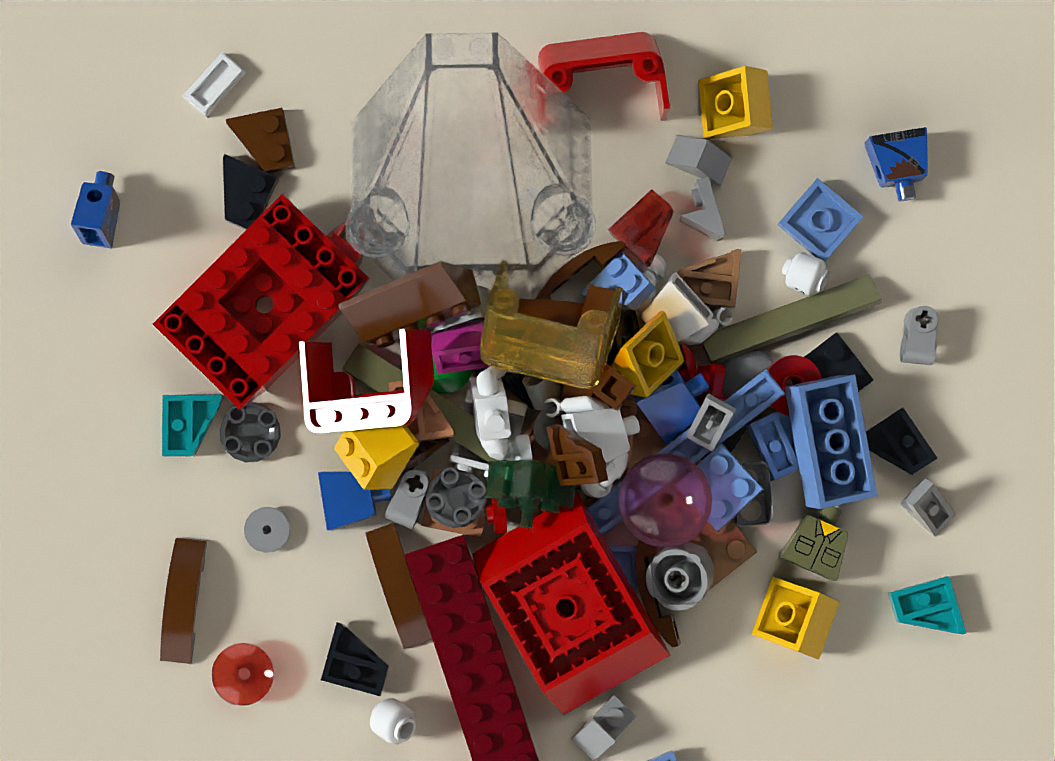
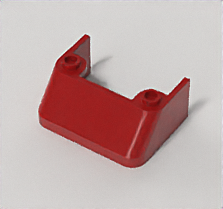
[538,32,670,136]
[299,329,434,433]

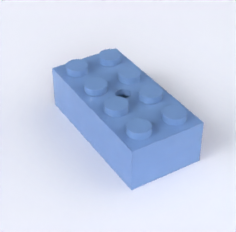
[784,375,877,509]

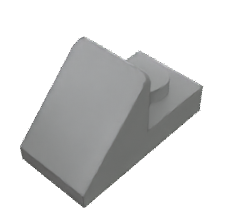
[680,176,725,241]
[901,478,956,537]
[571,694,636,761]

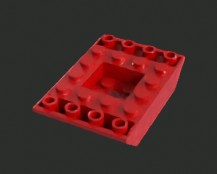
[153,194,370,410]
[472,493,671,715]

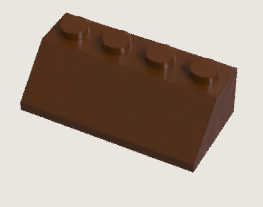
[339,261,482,348]

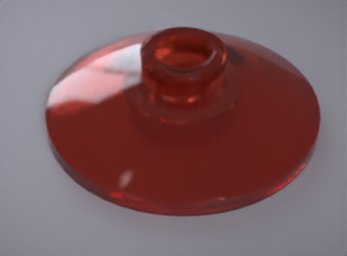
[212,643,274,706]

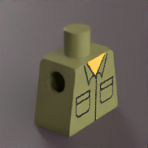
[779,506,848,581]

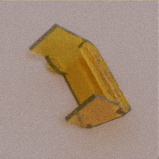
[480,260,623,389]

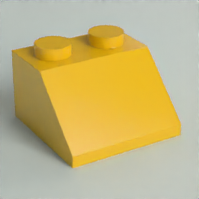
[698,66,773,139]
[611,311,685,398]
[334,425,419,490]
[751,577,840,660]

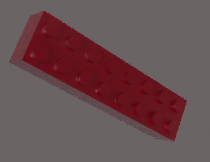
[404,535,540,761]

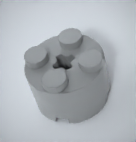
[646,541,714,611]

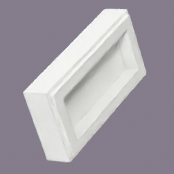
[183,52,246,117]

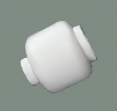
[782,252,830,296]
[370,698,416,744]

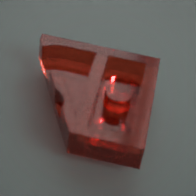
[608,189,674,268]

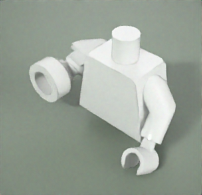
[636,253,733,346]
[469,353,532,466]
[544,396,640,498]

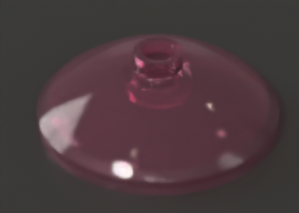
[618,453,712,548]

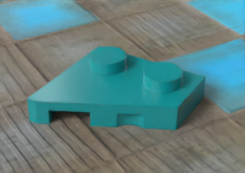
[162,394,223,457]
[888,576,966,635]

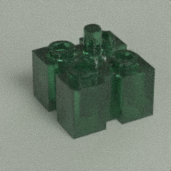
[485,460,576,529]

